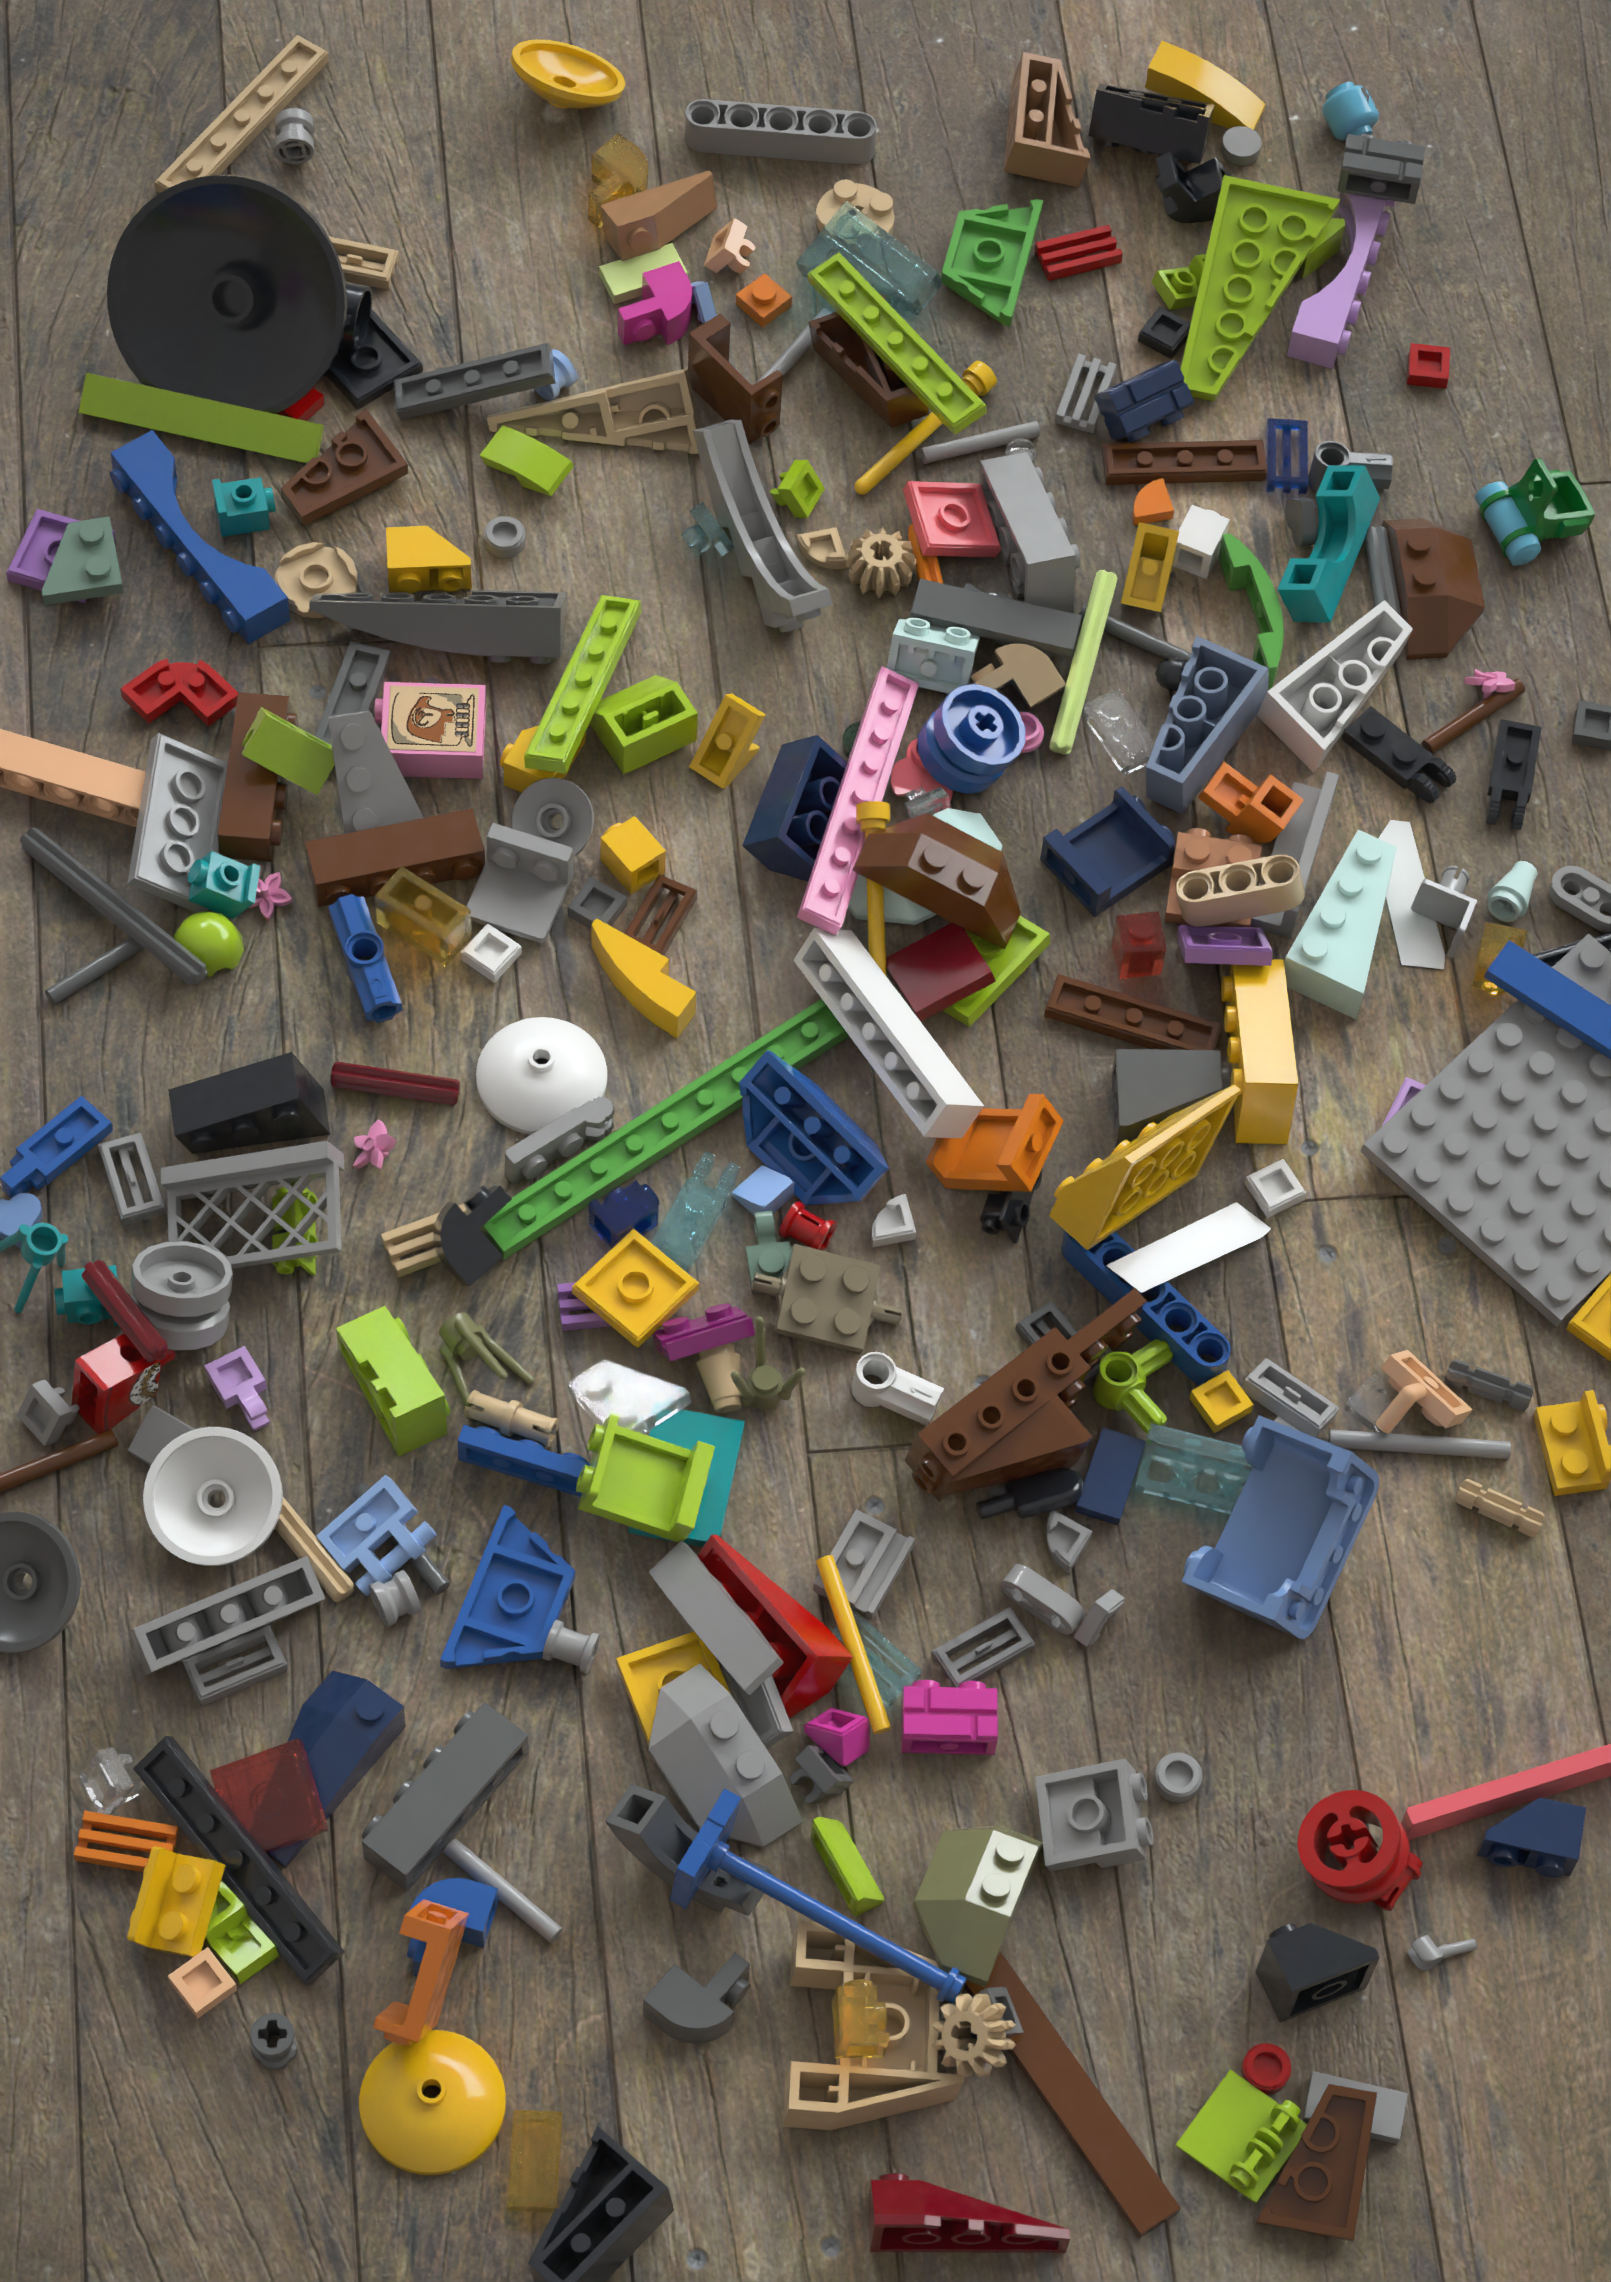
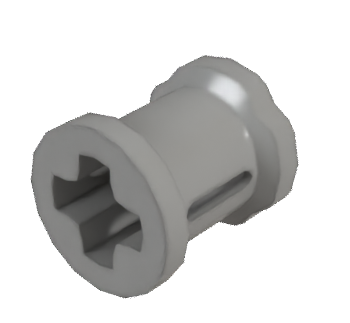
[542,1620,601,1674]

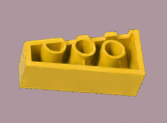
[1221,959,1298,1144]

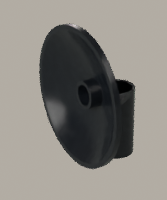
[107,175,372,414]

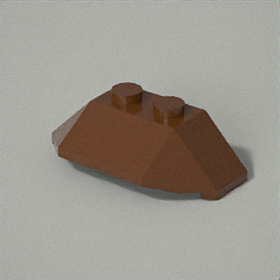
[1382,518,1485,660]
[852,813,1021,949]

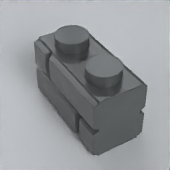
[1337,134,1426,204]

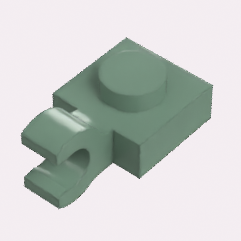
[745,1210,791,1294]

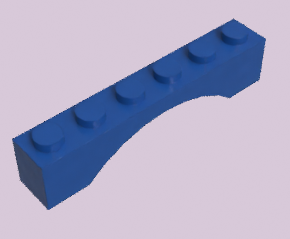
[109,430,290,644]

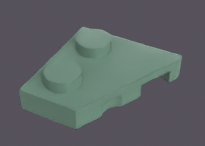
[42,517,124,606]

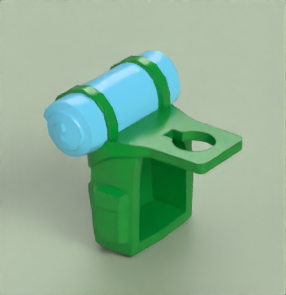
[1475,458,1595,566]

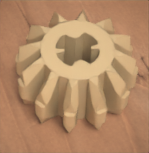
[846,527,916,598]
[931,1994,1016,2077]

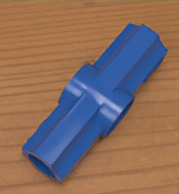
[328,894,402,1023]

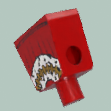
[71,1333,175,1435]

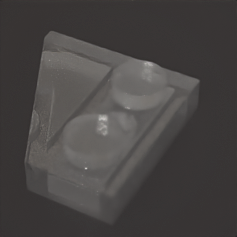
[567,1359,691,1434]

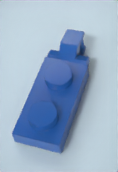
[0,1096,113,1198]

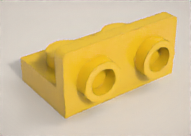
[1533,1390,1611,1496]
[127,1846,225,1958]

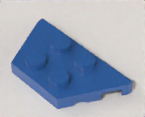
[440,1505,575,1669]

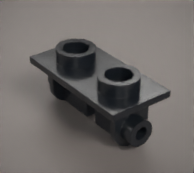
[980,1169,1042,1243]

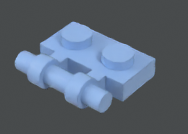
[317,1475,437,1596]

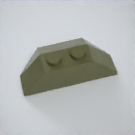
[913,1825,1043,1988]

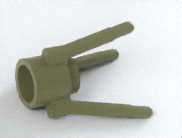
[439,1312,534,1407]
[730,1316,806,1410]

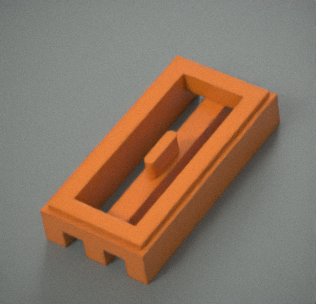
[74,1810,179,1872]

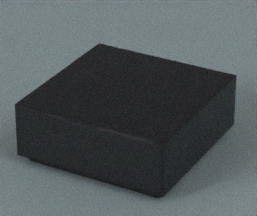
[1138,307,1191,359]

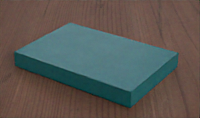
[628,1405,745,1547]

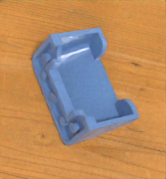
[1181,1415,1379,1639]

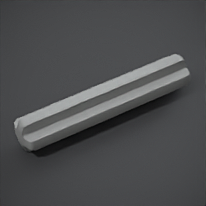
[1364,526,1402,617]

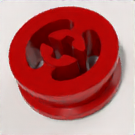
[1297,1790,1410,1904]

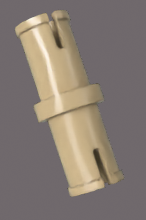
[464,1390,559,1447]

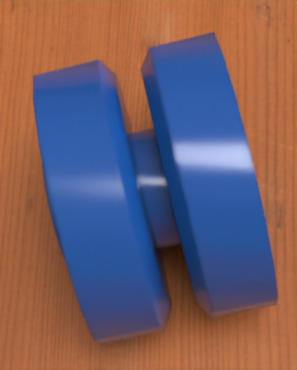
[918,684,1025,794]

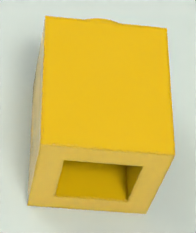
[600,816,666,895]

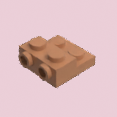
[1164,828,1262,927]

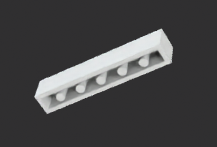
[793,928,984,1138]

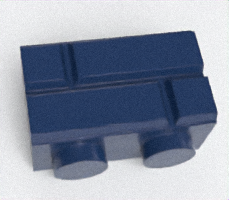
[1095,360,1194,443]

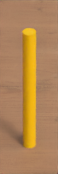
[816,1555,891,1735]

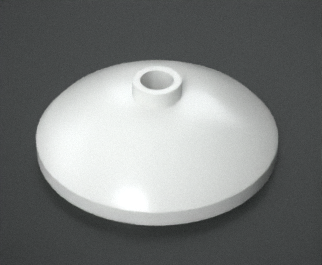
[476,1017,607,1135]
[143,1427,283,1566]

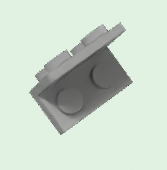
[464,823,574,943]

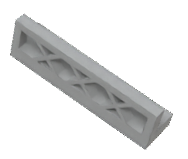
[1250,771,1339,939]

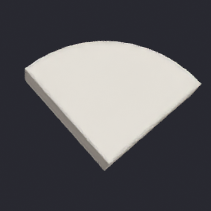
[871,1194,916,1248]

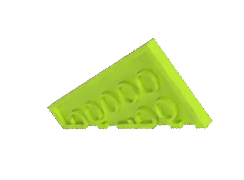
[1181,175,1340,402]

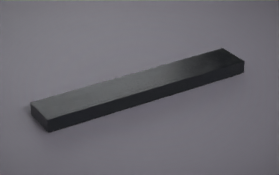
[133,1736,345,1985]

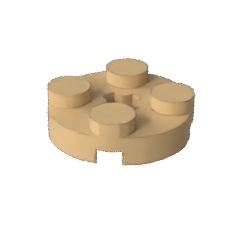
[815,179,895,255]

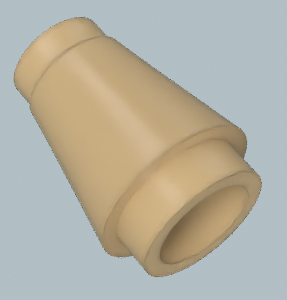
[696,1343,742,1413]

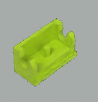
[241,707,334,795]

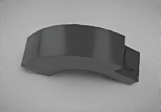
[605,1784,773,1916]

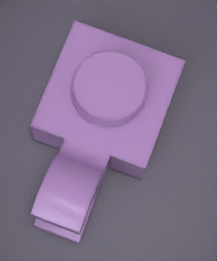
[204,1346,270,1432]

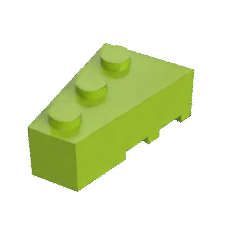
[336,1306,451,1457]

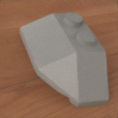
[648,1664,803,1848]

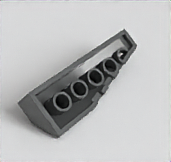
[309,590,567,664]

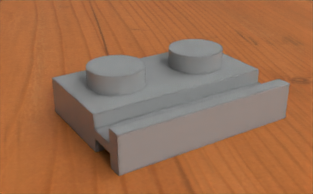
[813,1509,915,1620]

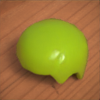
[174,911,244,977]

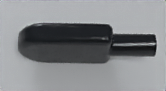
[976,1468,1083,1520]

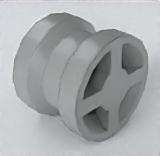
[368,1570,422,1627]

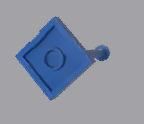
[670,1788,967,2004]

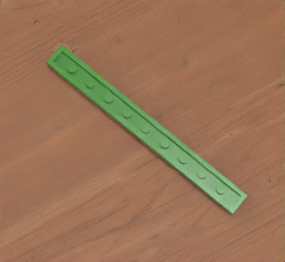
[480,999,849,1260]

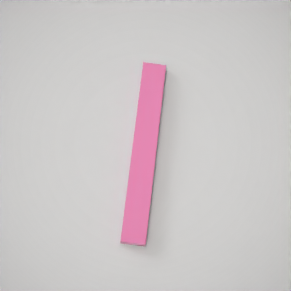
[797,666,919,936]

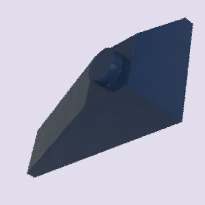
[250,1670,406,1869]

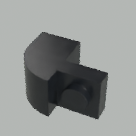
[1156,152,1232,223]
[433,1185,512,1286]

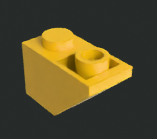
[386,526,472,593]

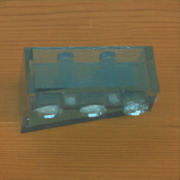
[796,201,943,315]

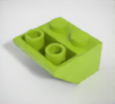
[589,675,698,775]

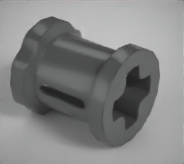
[250,2013,297,2070]

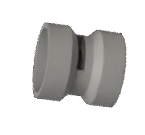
[275,108,314,164]

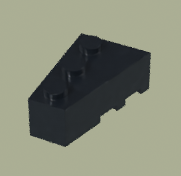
[168,1052,331,1154]
[528,2126,674,2282]

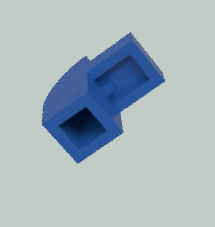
[407,1878,499,1977]

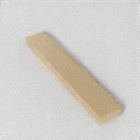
[154,35,329,193]

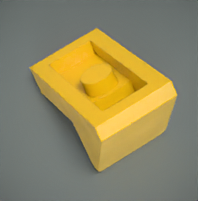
[1121,522,1179,612]
[689,693,766,789]

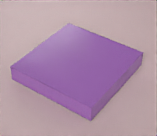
[6,509,116,603]
[1177,925,1272,966]

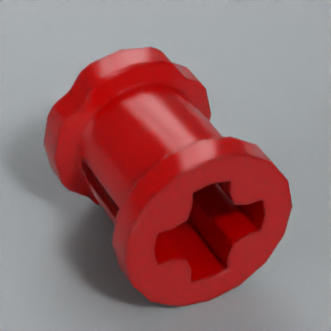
[779,1201,837,1251]

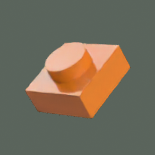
[735,273,792,328]

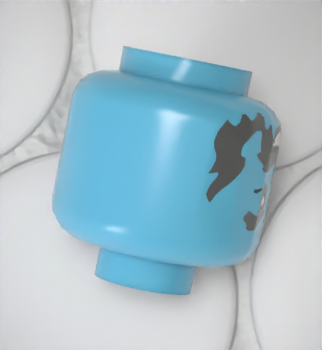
[1322,82,1379,140]

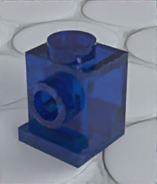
[589,1180,660,1249]

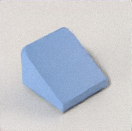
[731,1165,795,1215]

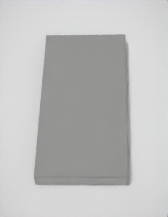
[127,733,228,913]

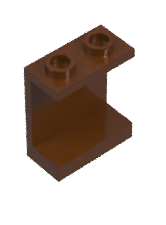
[688,313,783,444]

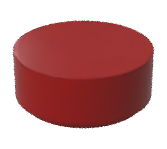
[1241,2043,1291,2095]

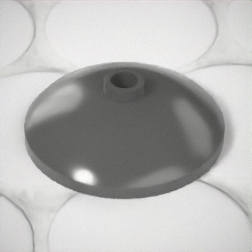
[0,1512,81,1653]

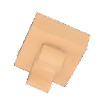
[704,218,755,273]
[168,1947,237,2019]

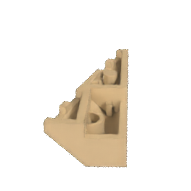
[487,368,699,454]

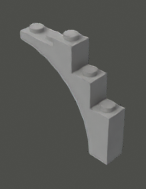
[693,420,833,632]

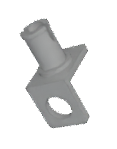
[1411,865,1477,958]

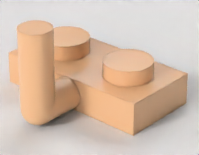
[1376,1350,1473,1434]

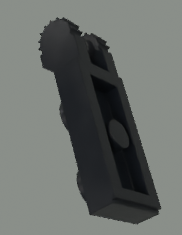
[1342,706,1457,803]
[1485,719,1542,830]

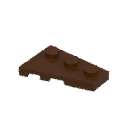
[1256,2084,1377,2242]

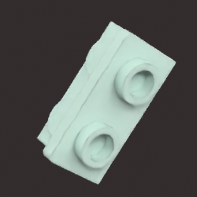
[887,618,980,694]

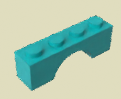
[1277,465,1380,623]

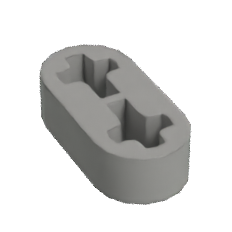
[1000,1564,1085,1635]

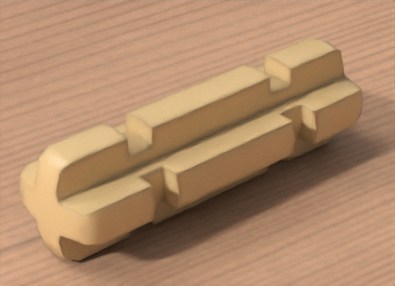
[1456,1479,1545,1537]

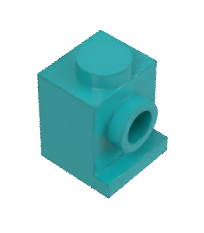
[212,477,276,537]
[188,851,260,919]
[55,1265,119,1326]

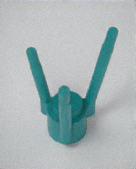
[0,1222,68,1313]

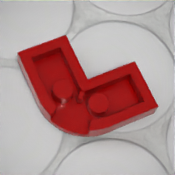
[120,658,238,727]

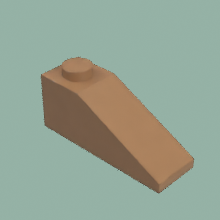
[600,170,717,261]

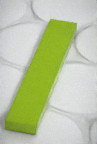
[807,252,987,435]
[78,372,325,463]
[524,595,642,774]

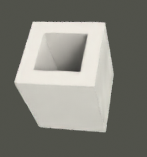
[1173,505,1230,579]

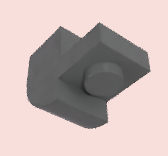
[643,1952,751,2044]

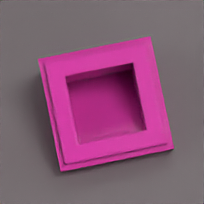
[804,1707,870,1766]

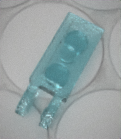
[651,1152,740,1272]

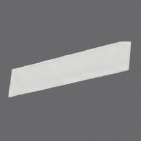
[1378,820,1445,970]

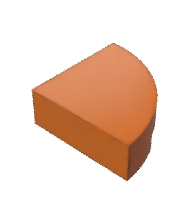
[1132,478,1174,526]

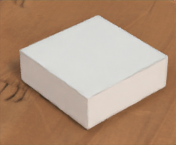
[461,924,522,983]
[1244,1159,1306,1218]

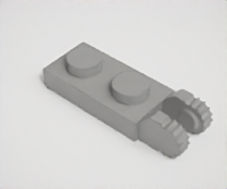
[504,1096,615,1186]

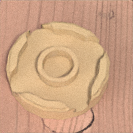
[275,542,358,618]

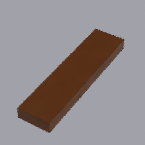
[1102,440,1267,485]
[1044,974,1223,1050]

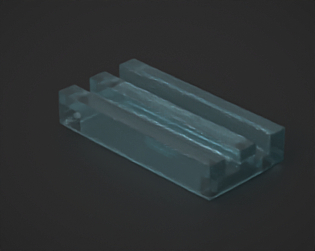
[832,1610,922,1707]

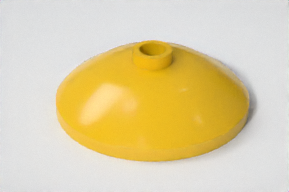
[510,40,625,109]
[359,2030,506,2175]

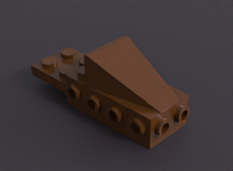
[904,1288,1147,1502]

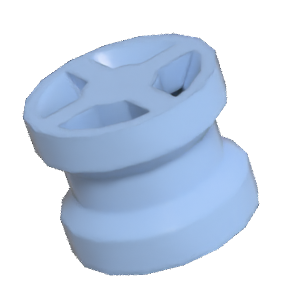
[534,349,578,401]

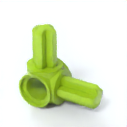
[1093,1339,1173,1434]

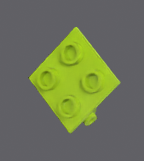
[1175,2069,1307,2204]

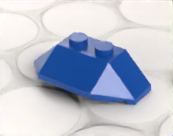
[739,1050,889,1206]

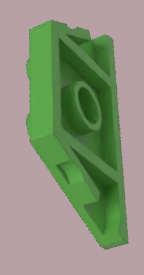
[941,199,1043,327]

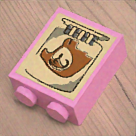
[375,682,486,779]

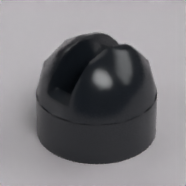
[1155,657,1188,691]

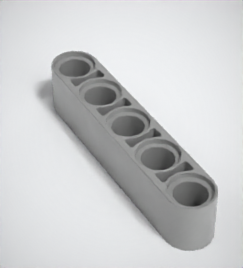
[685,99,877,165]

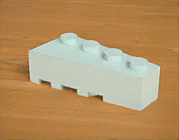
[1284,830,1397,1020]

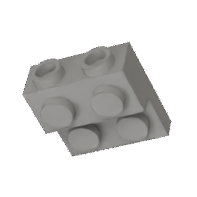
[1035,1759,1153,1872]

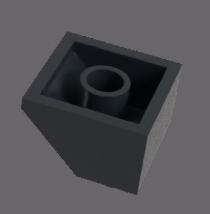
[1255,1923,1380,2023]

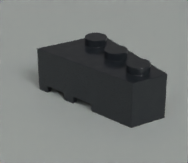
[1088,83,1215,164]

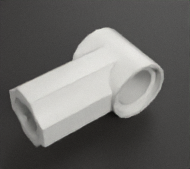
[851,1352,944,1426]

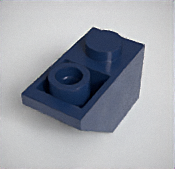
[1477,1797,1586,1878]

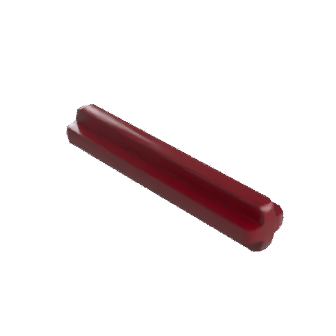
[330,1062,460,1105]
[82,1260,168,1363]

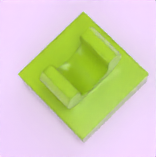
[770,460,825,518]

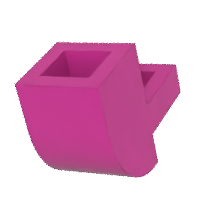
[618,261,692,345]

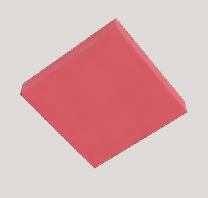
[903,481,1001,558]

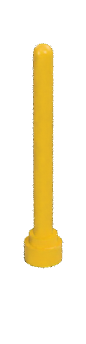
[854,361,997,495]
[856,801,890,975]

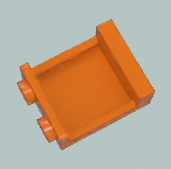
[926,1094,1064,1192]
[373,1899,469,2045]

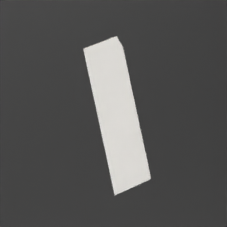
[1106,1202,1271,1293]

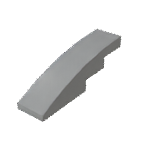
[649,1540,784,1695]

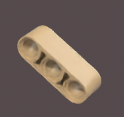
[1176,855,1305,927]

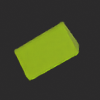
[810,1817,884,1917]

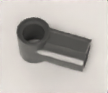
[1307,441,1393,492]

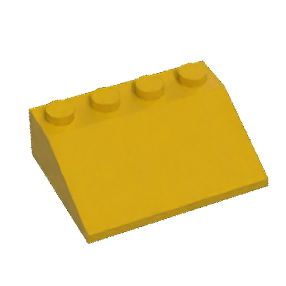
[1049,1084,1241,1250]

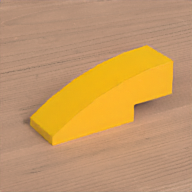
[1145,41,1266,130]
[591,918,697,1039]

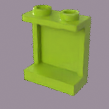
[576,1413,715,1543]

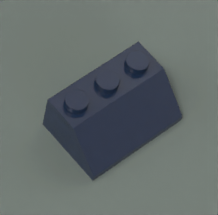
[742,735,847,882]

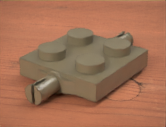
[751,1244,903,1354]

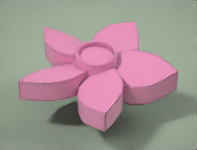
[1464,669,1515,698]
[249,872,293,921]
[353,1119,397,1169]

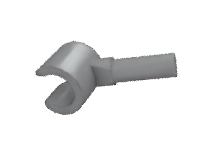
[1407,1935,1477,1971]

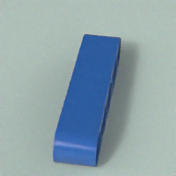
[1061,1230,1231,1385]

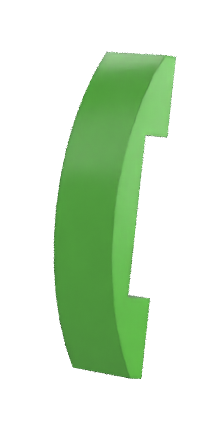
[1218,533,1284,691]

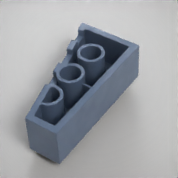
[1146,635,1269,814]

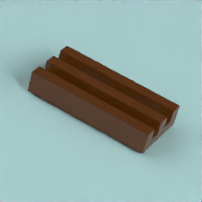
[624,874,697,956]

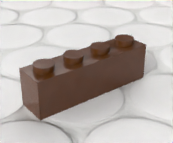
[217,692,298,862]
[305,808,485,907]

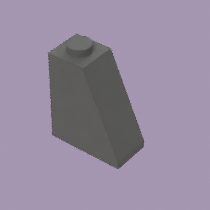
[1112,1049,1229,1147]

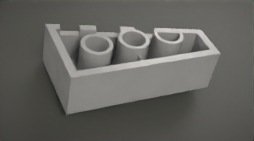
[980,452,1081,614]

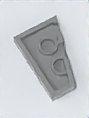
[327,711,424,834]

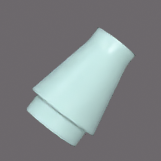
[1487,861,1538,922]

